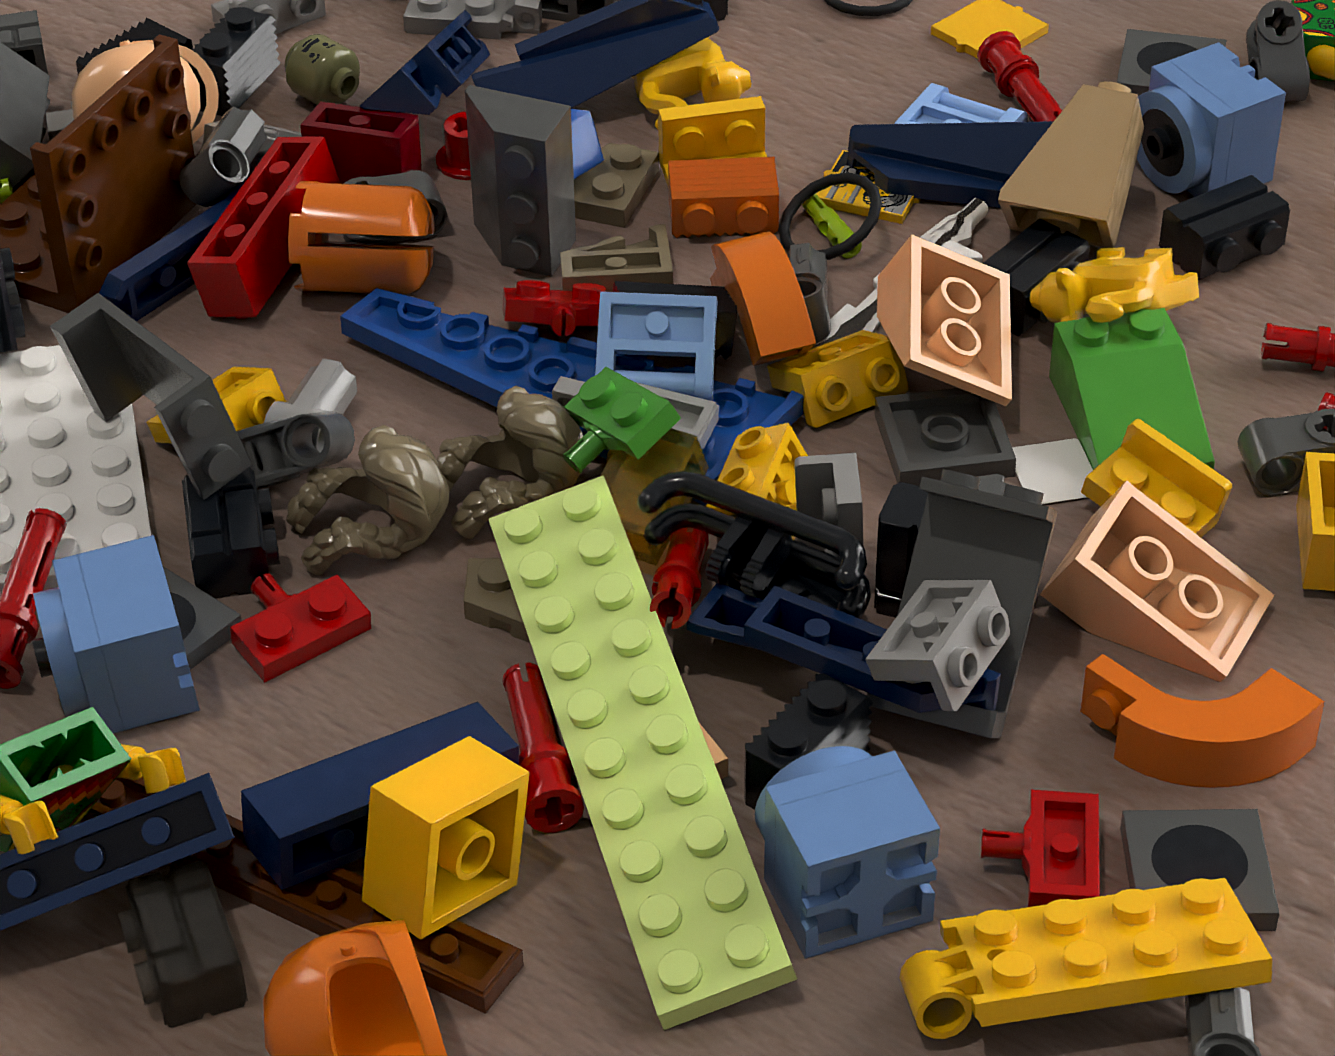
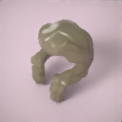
[436,386,584,539]
[286,425,449,575]

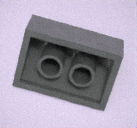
[0,42,50,189]
[465,85,576,277]

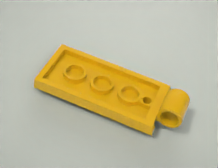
[899,878,1272,1039]

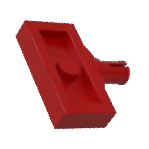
[502,280,606,336]
[230,573,372,683]
[981,789,1100,907]

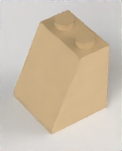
[998,81,1144,248]

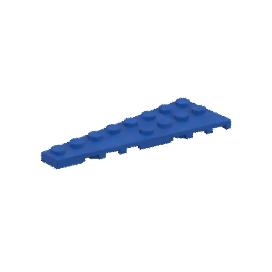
[340,288,804,506]

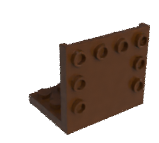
[0,34,197,313]

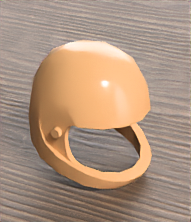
[72,40,219,144]

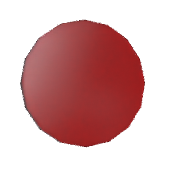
[436,111,471,180]

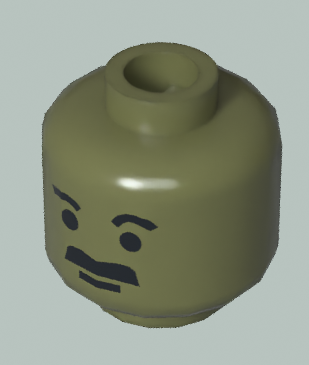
[285,34,360,105]

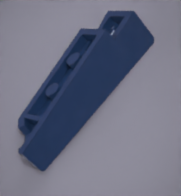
[471,0,719,109]
[359,10,490,115]
[847,121,1054,208]
[99,175,250,321]
[686,583,1001,713]

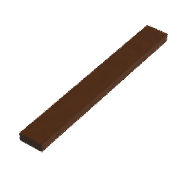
[79,777,524,1014]

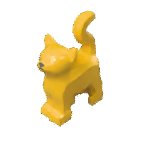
[632,36,752,130]
[1030,247,1199,323]

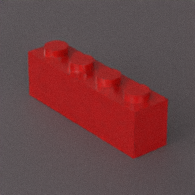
[187,137,341,319]

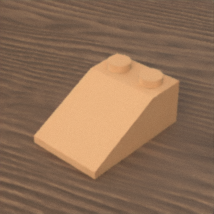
[877,234,1012,406]
[1040,480,1274,682]

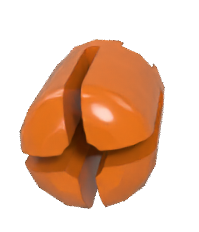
[288,181,435,295]

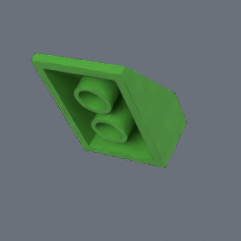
[1049,308,1215,470]

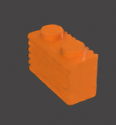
[668,157,779,238]

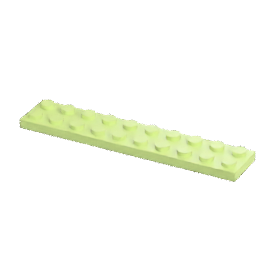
[488,475,797,1030]

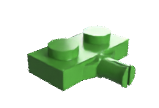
[563,367,681,473]

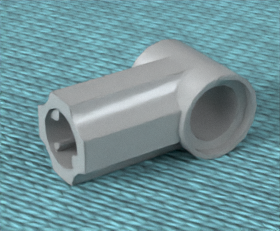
[264,359,357,453]

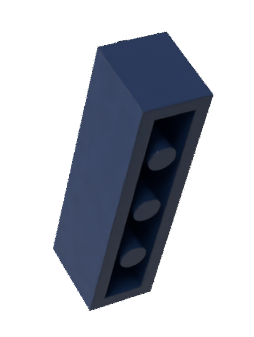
[241,701,519,890]
[0,773,235,931]

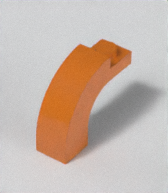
[710,232,816,366]
[1080,654,1325,788]

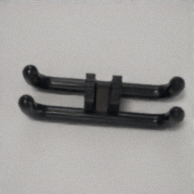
[637,471,871,619]

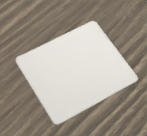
[1012,438,1093,505]

